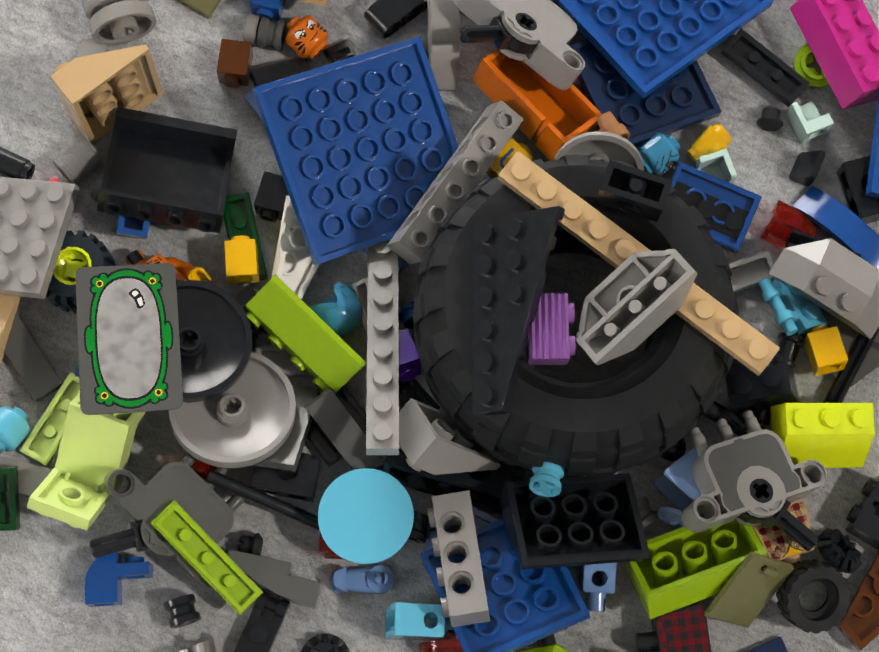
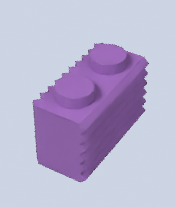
[526,293,576,365]

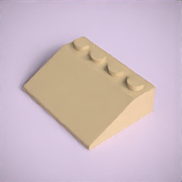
[50,44,164,145]

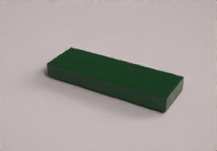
[223,192,268,286]

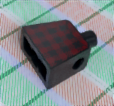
[635,603,712,652]

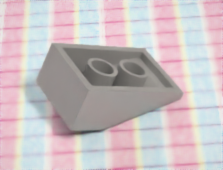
[399,398,501,475]

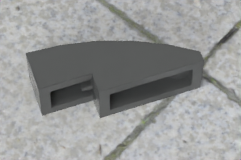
[228,549,321,610]

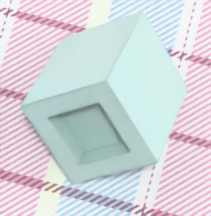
[786,102,834,144]
[694,148,737,184]

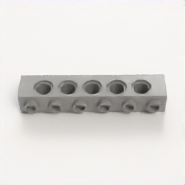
[387,100,524,264]

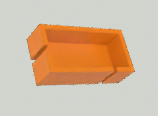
[472,49,602,161]

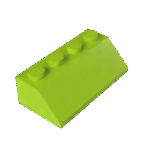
[243,274,366,393]

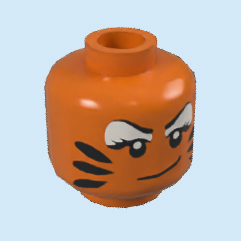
[285,15,329,60]

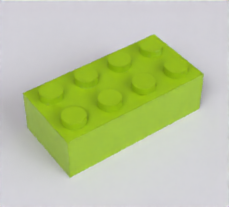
[625,519,767,619]

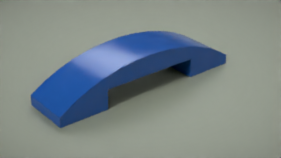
[792,186,879,269]

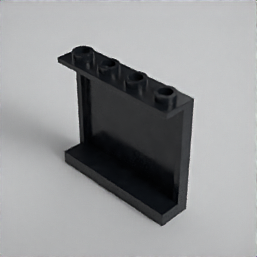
[97,107,237,233]

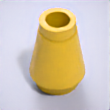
[687,123,732,164]

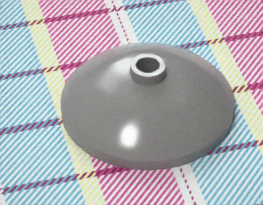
[554,131,644,171]

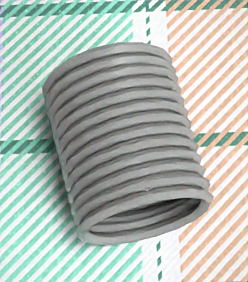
[53,137,104,184]

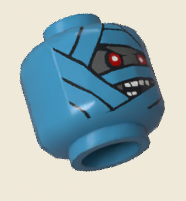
[637,133,681,176]

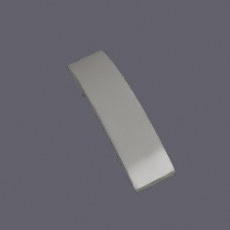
[424,0,460,91]

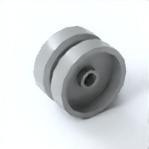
[82,0,156,46]

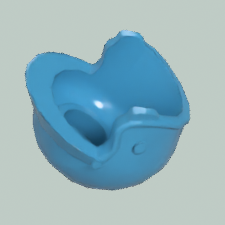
[310,283,363,337]

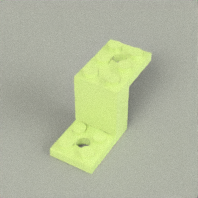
[27,393,147,531]

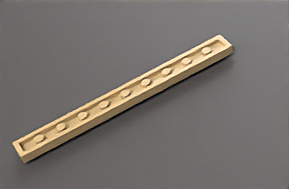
[497,151,780,376]

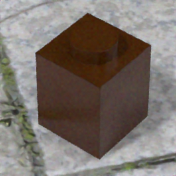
[216,39,253,88]

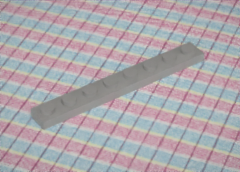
[366,239,399,455]

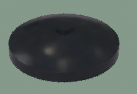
[176,280,252,403]

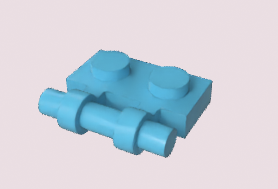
[759,278,828,336]

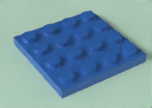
[420,518,590,652]

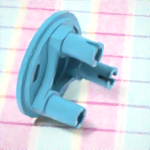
[318,468,414,564]

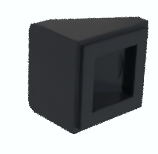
[789,150,826,187]

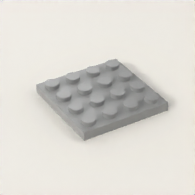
[0,177,80,299]

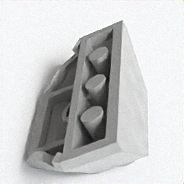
[768,238,879,339]
[576,249,698,365]

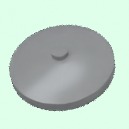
[168,352,296,468]

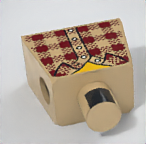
[752,499,814,565]

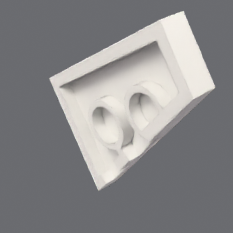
[272,195,320,300]

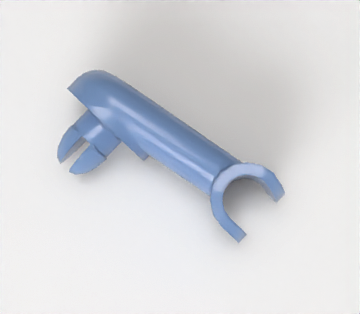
[330,565,394,594]

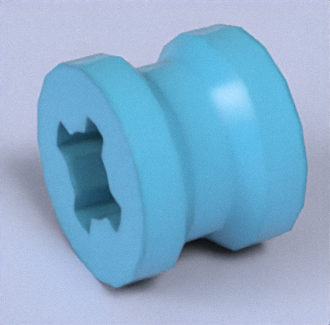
[529,462,565,497]

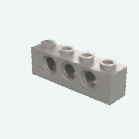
[427,490,490,628]

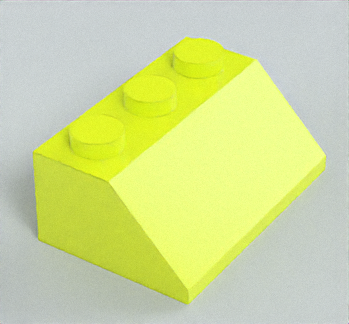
[771,403,875,468]

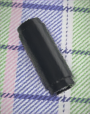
[0,146,35,179]

